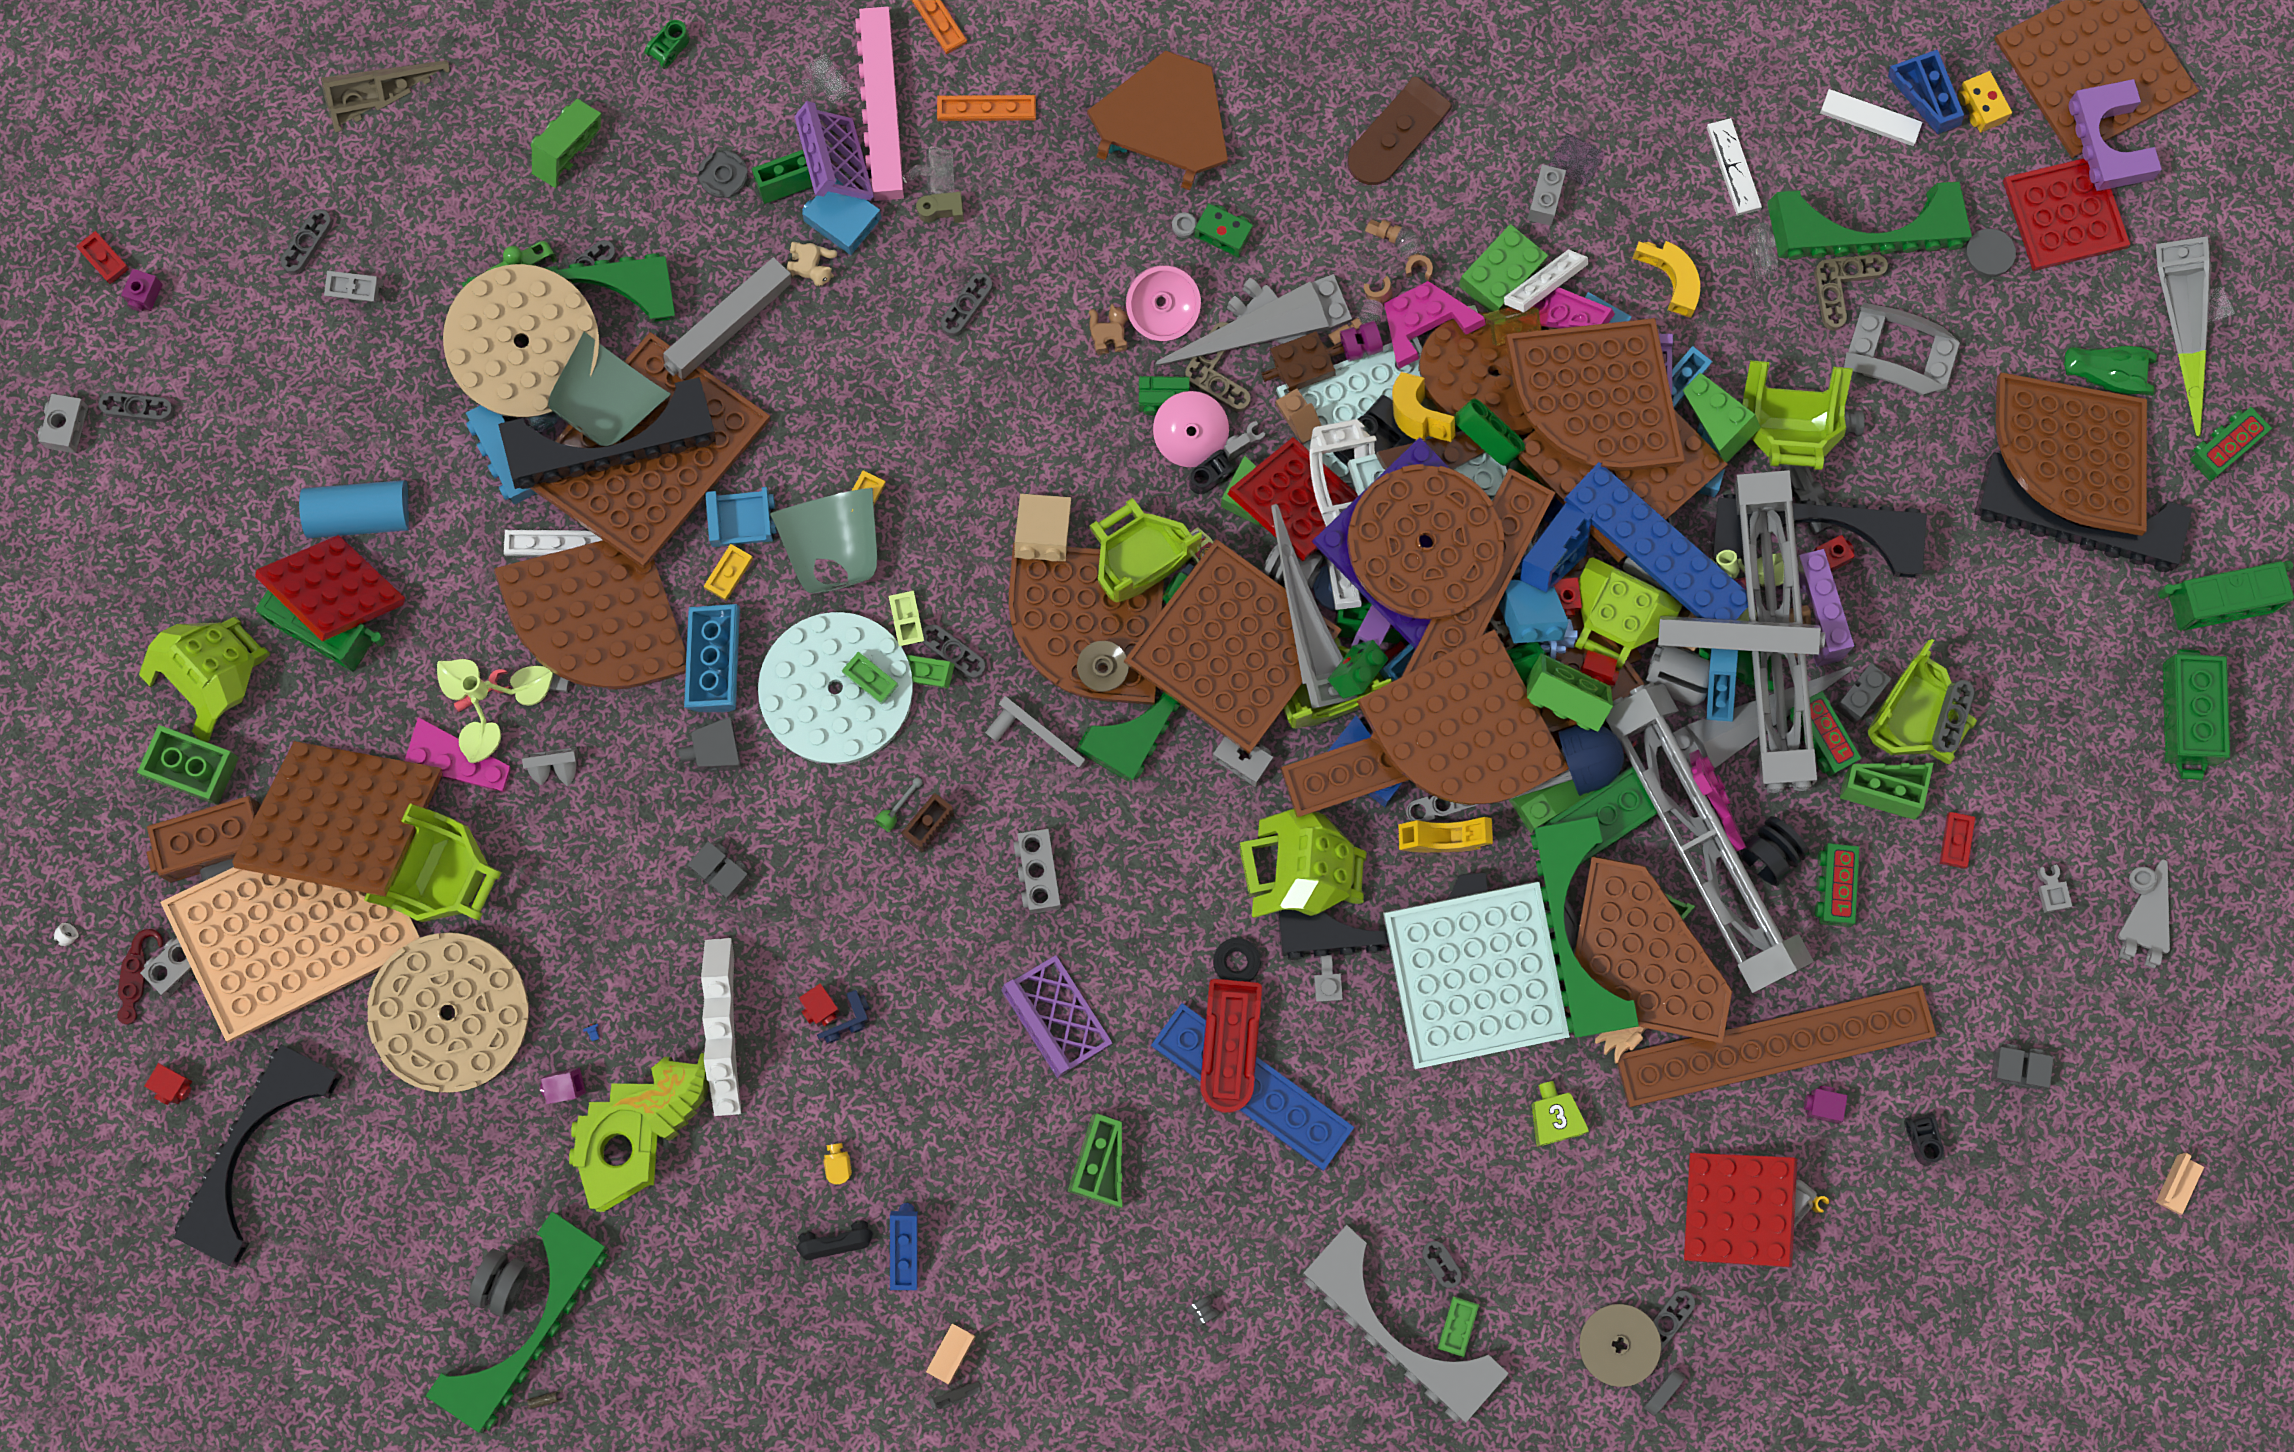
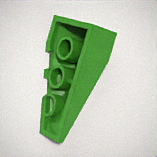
[1509,774,1594,834]

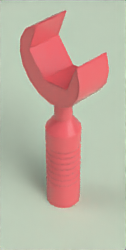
[454,669,511,712]

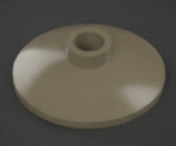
[1077,641,1129,692]

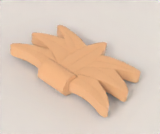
[1595,1027,1647,1063]

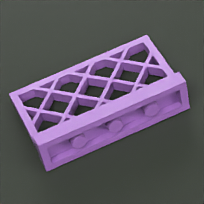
[794,101,874,201]
[1001,955,1112,1079]

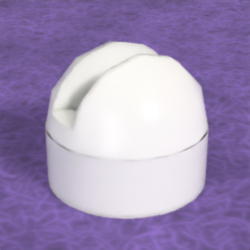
[54,923,78,946]

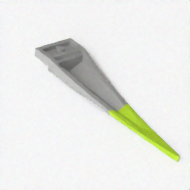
[2156,236,2212,437]

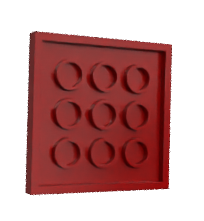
[2003,158,2130,271]
[1227,437,1358,561]
[255,535,405,641]
[1684,1153,1797,1268]

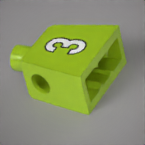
[1531,1081,1589,1147]

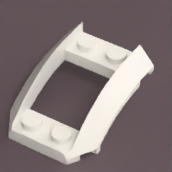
[1310,419,1376,527]

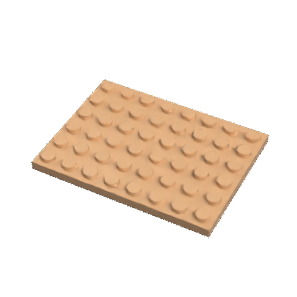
[161,867,420,1043]

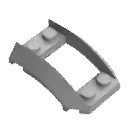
[1844,302,1960,396]

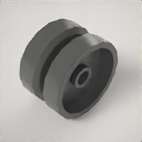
[468,1248,530,1318]

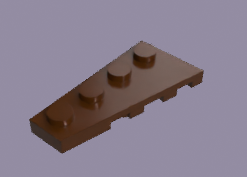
[1375,431,1485,470]

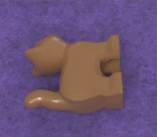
[1089,304,1129,355]

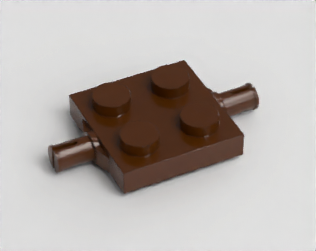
[1261,331,1345,393]

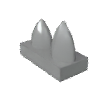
[522,747,578,786]

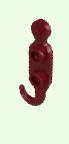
[117,929,163,1025]

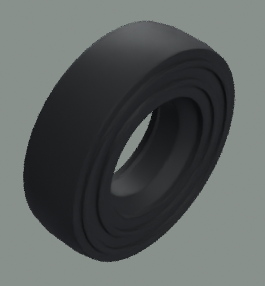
[1213,938,1261,982]

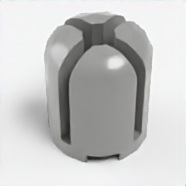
[1643,645,1710,706]

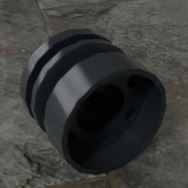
[1739,816,1810,886]

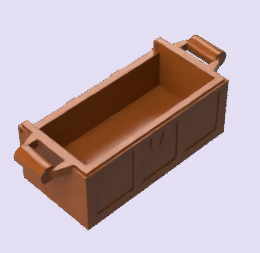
[146,796,261,883]

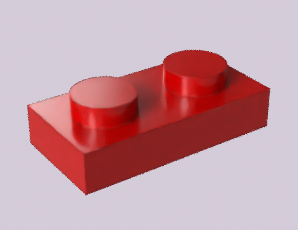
[76,231,129,284]
[1939,812,1975,869]

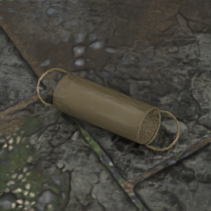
[520,1391,565,1411]

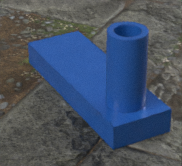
[890,1203,918,1290]

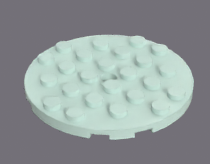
[758,612,913,765]

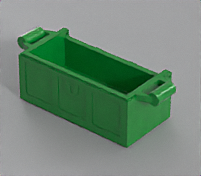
[2158,560,2294,632]
[255,590,385,672]
[2163,649,2230,780]
[1545,766,1658,867]

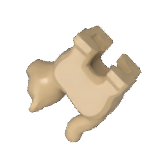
[787,242,837,287]

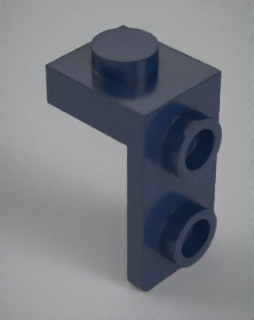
[817,990,870,1044]

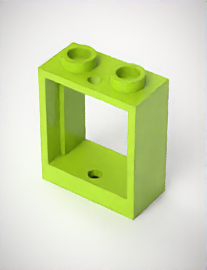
[1239,835,1279,897]

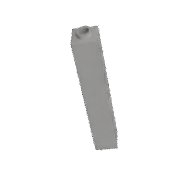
[663,257,791,380]
[1658,616,1825,655]

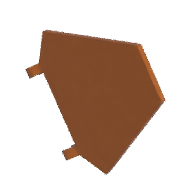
[1087,50,1228,190]

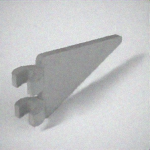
[1227,278,1306,344]
[2118,859,2170,969]

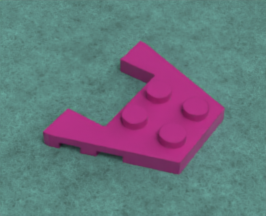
[1384,281,1486,369]
[1689,749,1746,852]

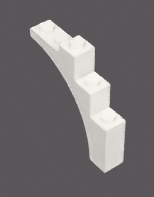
[701,938,741,1116]

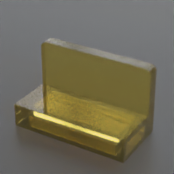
[1482,306,1541,346]

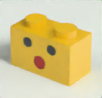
[1958,71,2012,133]

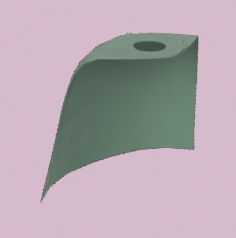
[548,331,671,446]
[770,488,877,593]

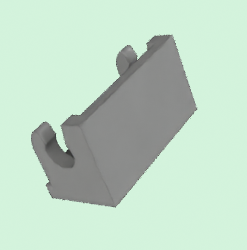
[324,271,384,302]

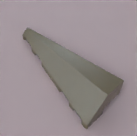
[321,60,450,132]

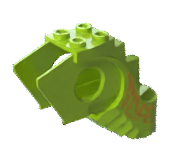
[569,1053,709,1212]

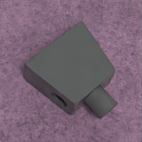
[679,717,742,772]

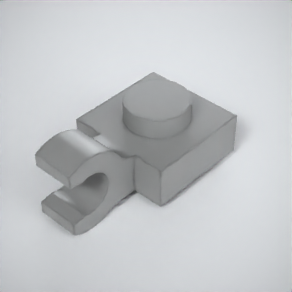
[1224,421,1265,461]
[1314,955,1343,1002]

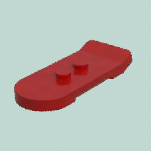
[1200,979,1262,1113]

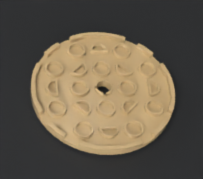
[443,264,599,418]
[367,933,529,1092]

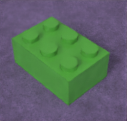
[1459,224,1548,315]
[1526,653,1613,732]
[137,725,239,805]

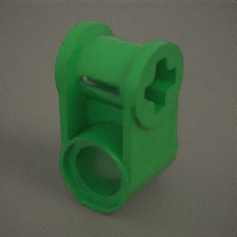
[644,19,690,69]

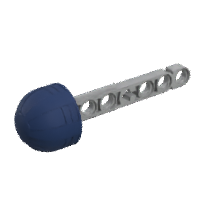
[1406,726,1624,822]

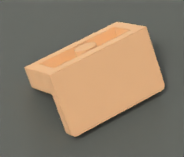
[2156,1153,2204,1215]
[926,1324,976,1385]

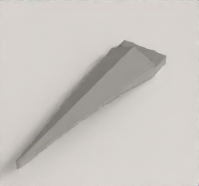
[1155,274,1352,366]
[1271,504,1357,709]
[1673,667,1853,769]

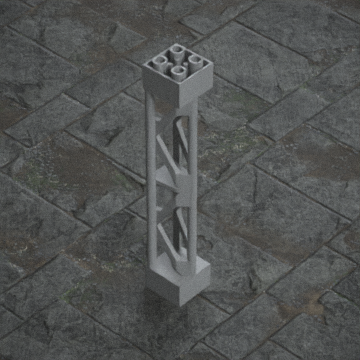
[1735,470,1817,793]
[1606,683,1814,993]

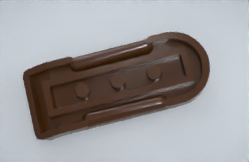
[1347,76,1452,185]

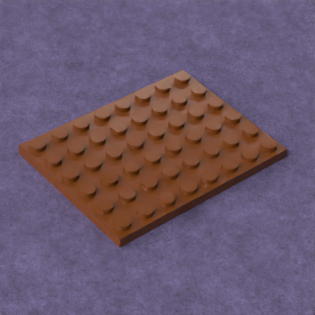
[530,332,771,569]

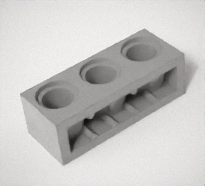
[1013,829,1061,914]
[140,938,194,998]

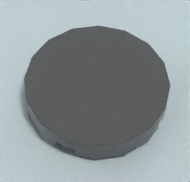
[698,151,748,198]
[1965,228,2016,277]

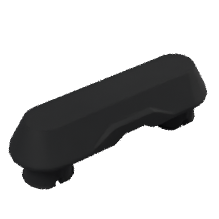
[796,1220,873,1260]

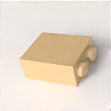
[1015,494,1071,561]

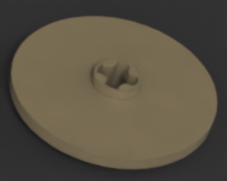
[1579,1304,1661,1387]

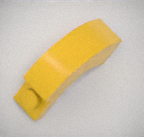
[1632,241,1700,318]
[1392,372,1455,442]
[1398,817,1493,853]

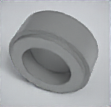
[1172,212,1197,238]
[2129,867,2157,894]

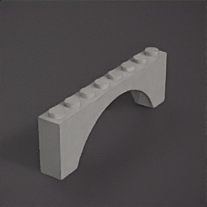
[1302,1225,1509,1423]

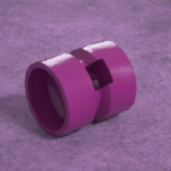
[1339,321,1383,362]

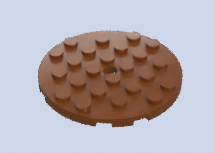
[1418,312,1541,436]
[1347,464,1505,619]

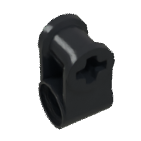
[1189,449,1237,494]
[1904,1112,1944,1166]

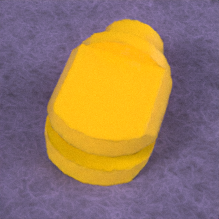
[823,1143,852,1184]

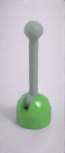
[874,777,923,832]

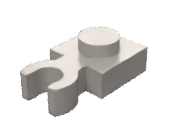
[2037,864,2072,913]

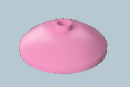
[1126,265,1201,341]
[1153,391,1229,467]

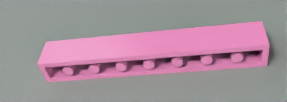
[855,7,904,201]

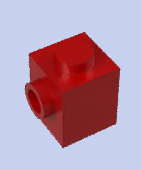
[1814,535,1855,572]
[1554,577,1582,619]
[1580,650,1619,686]
[799,983,840,1027]
[144,1063,192,1105]

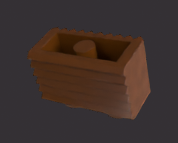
[901,793,954,853]

